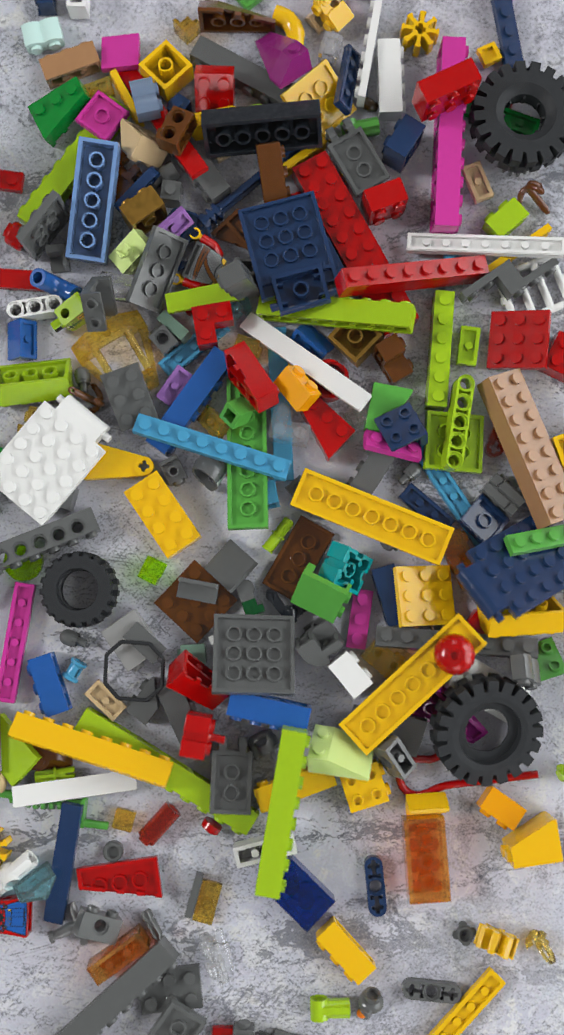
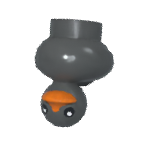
[356,986,384,1020]

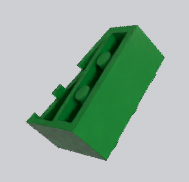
[27,76,91,148]

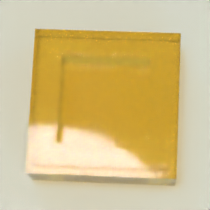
[111,807,137,833]

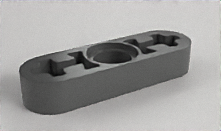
[401,977,462,1004]

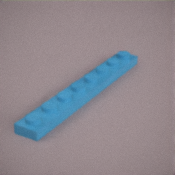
[132,413,292,481]

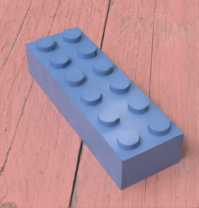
[65,136,121,265]

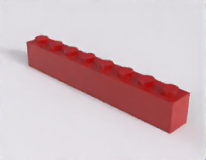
[334,255,489,298]

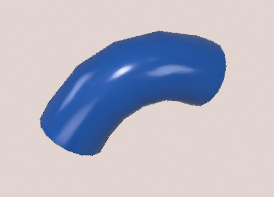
[30,268,82,301]

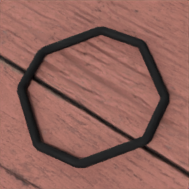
[103,640,165,702]

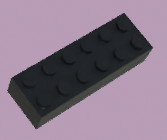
[201,99,323,158]

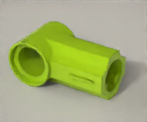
[310,994,350,1023]

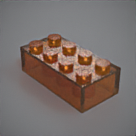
[401,813,451,905]

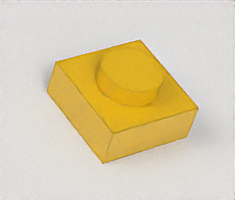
[476,41,502,69]

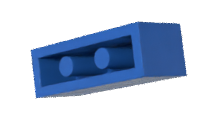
[26,652,73,717]

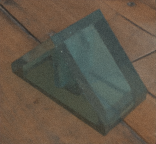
[12,861,56,903]

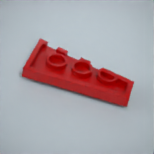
[76,855,163,898]

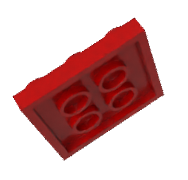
[487,310,552,370]

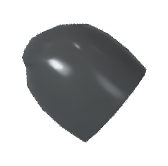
[192,455,227,492]

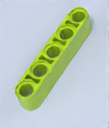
[441,374,475,472]

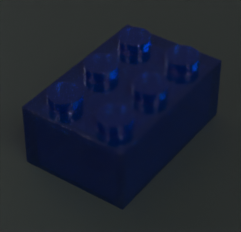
[274,855,335,932]

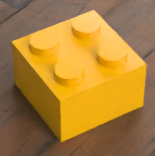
[138,40,194,102]

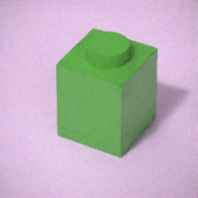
[219,397,255,430]

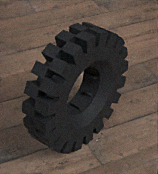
[469,60,564,173]

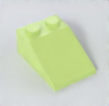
[307,724,374,781]

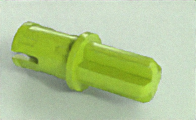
[262,517,294,554]
[34,766,76,783]

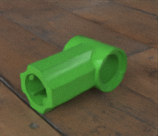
[340,117,380,137]

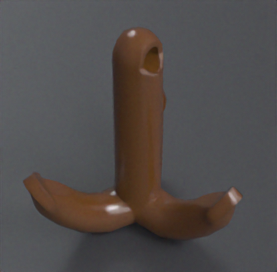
[517,180,550,215]
[68,383,105,414]

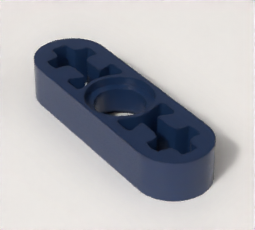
[114,166,160,213]
[364,854,387,917]

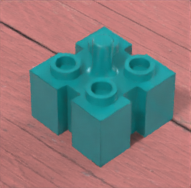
[318,541,374,596]

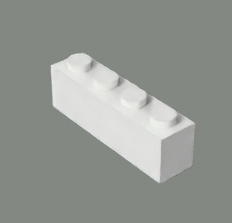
[376,38,406,121]

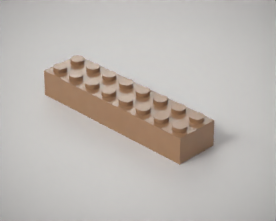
[477,368,564,529]

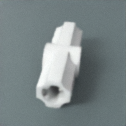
[0,850,39,896]

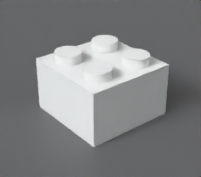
[327,649,373,699]

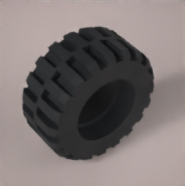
[39,551,120,628]

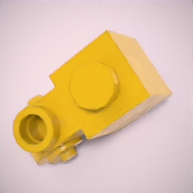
[311,0,355,35]

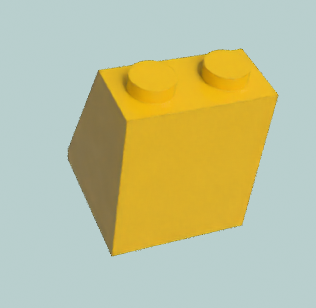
[500,811,564,869]

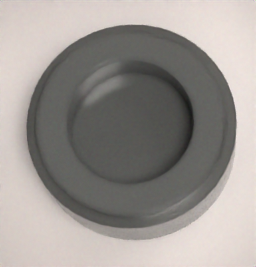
[103,840,124,862]

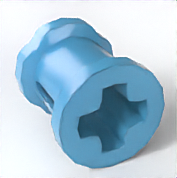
[62,657,87,683]

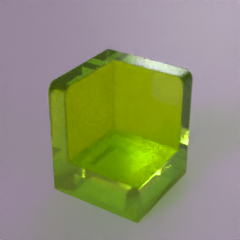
[137,555,167,586]

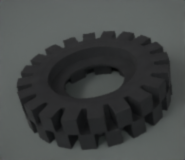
[429,673,544,787]

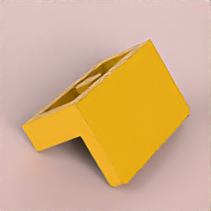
[405,792,450,815]

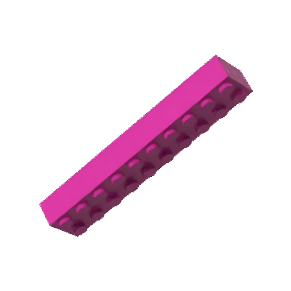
[429,36,469,234]

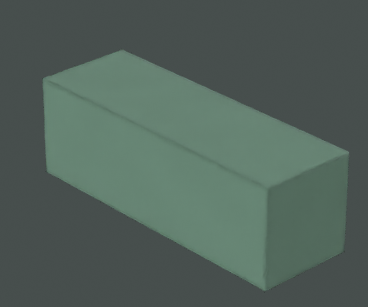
[156,310,192,345]

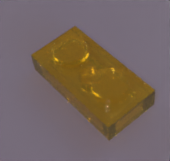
[197,404,230,439]

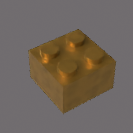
[119,185,168,234]
[327,328,384,368]

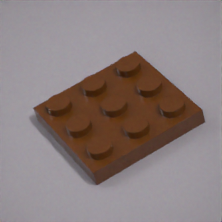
[154,560,238,643]

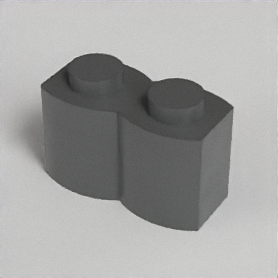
[510,653,541,690]

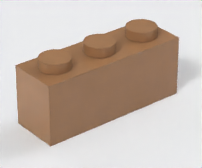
[38,40,102,90]

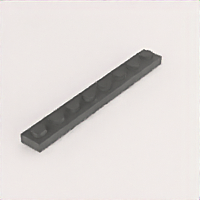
[375,626,538,659]

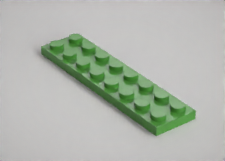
[227,378,269,531]

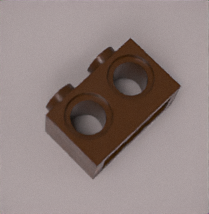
[155,105,198,157]

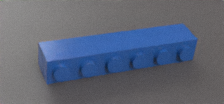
[145,346,228,457]

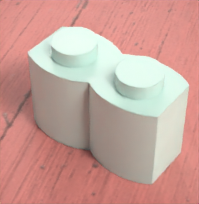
[21,17,65,55]

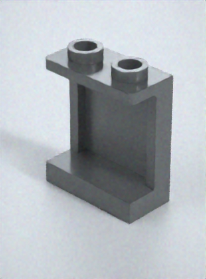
[80,276,118,332]

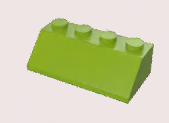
[0,358,74,407]

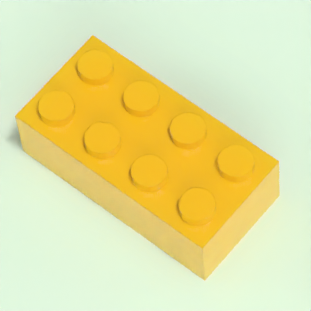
[123,470,202,559]

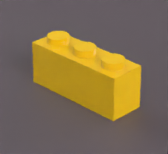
[316,915,376,985]

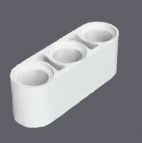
[6,295,63,321]

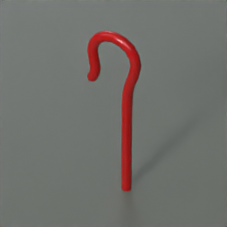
[396,753,539,795]

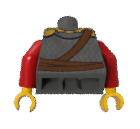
[172,227,227,289]

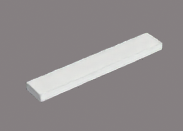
[12,772,137,808]

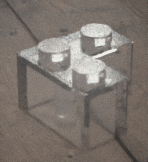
[268,399,311,448]

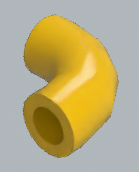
[272,4,305,45]

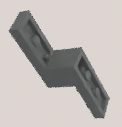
[458,258,559,304]

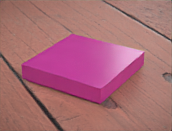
[101,33,140,73]
[75,90,130,141]

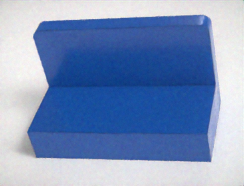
[8,318,37,361]
[290,324,335,360]

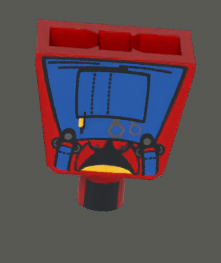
[0,892,33,938]

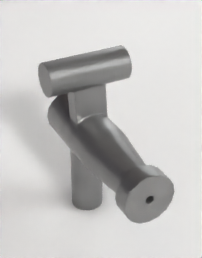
[47,901,89,946]

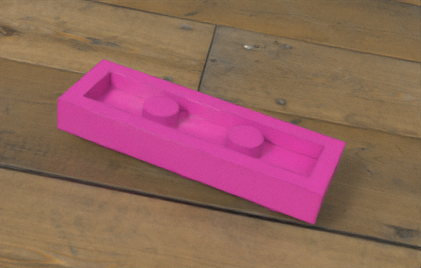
[363,429,422,463]
[345,589,374,650]

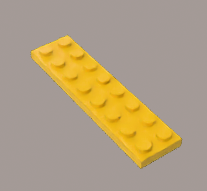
[290,468,455,566]
[339,613,488,756]

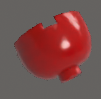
[433,633,475,675]

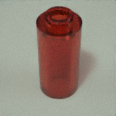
[139,801,181,846]

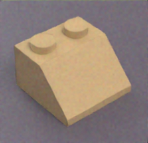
[120,118,168,168]

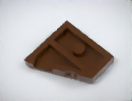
[211,208,248,251]

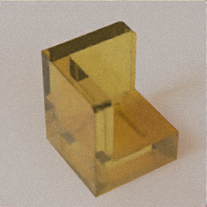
[172,16,201,45]

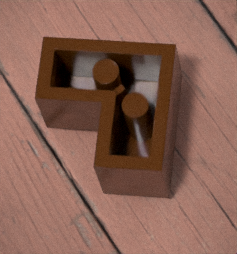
[372,333,414,386]

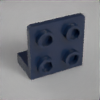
[374,402,428,452]

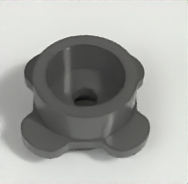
[452,921,476,946]

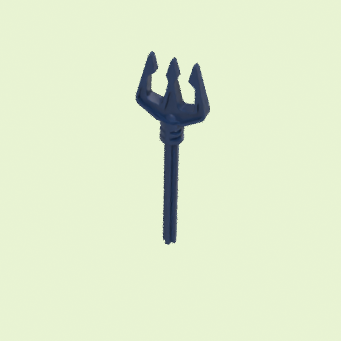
[164,150,302,272]

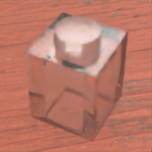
[318,30,343,67]

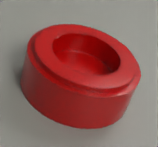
[202,816,222,835]

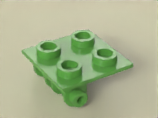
[537,637,564,682]

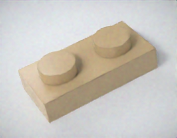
[461,160,494,204]
[84,679,128,722]

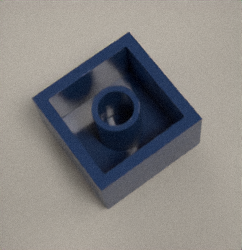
[381,114,426,174]

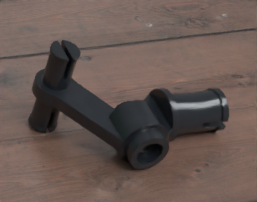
[266,589,309,623]

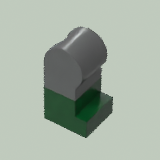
[237,580,265,615]

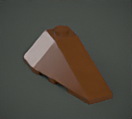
[198,0,276,33]

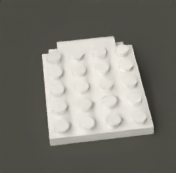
[0,394,112,526]

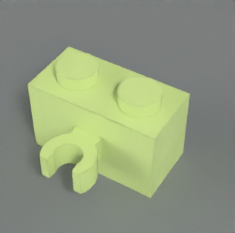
[108,229,148,275]

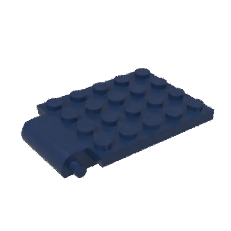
[238,191,337,316]
[456,515,564,624]

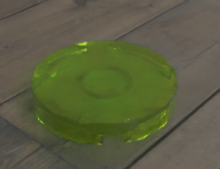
[3,546,44,581]

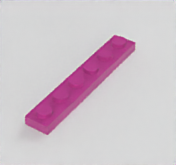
[0,582,37,704]

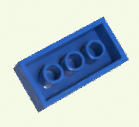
[226,695,312,731]

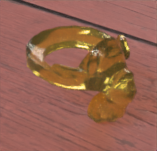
[525,929,556,964]

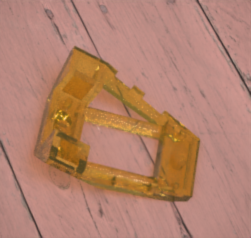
[71,310,160,391]

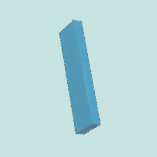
[158,327,230,377]

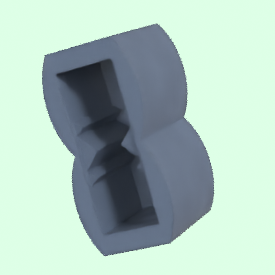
[129,77,164,123]

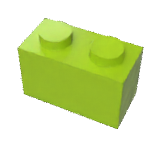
[482,197,530,236]

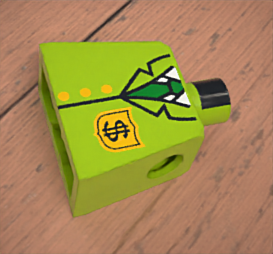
[50,292,86,333]

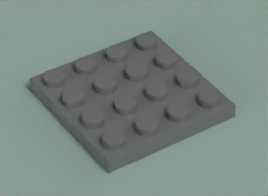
[212,614,295,696]

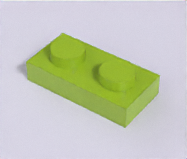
[456,325,481,367]

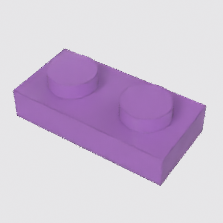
[158,206,194,236]
[155,364,193,407]

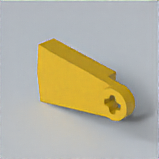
[83,443,154,481]

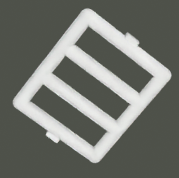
[497,258,564,313]

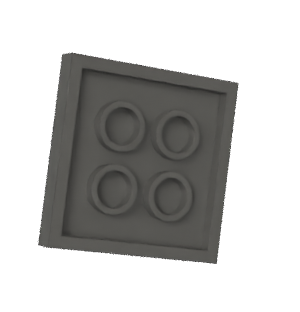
[16,190,70,262]

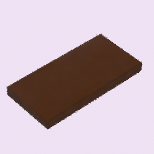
[262,515,335,600]

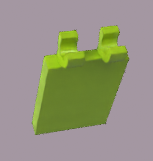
[0,713,42,786]

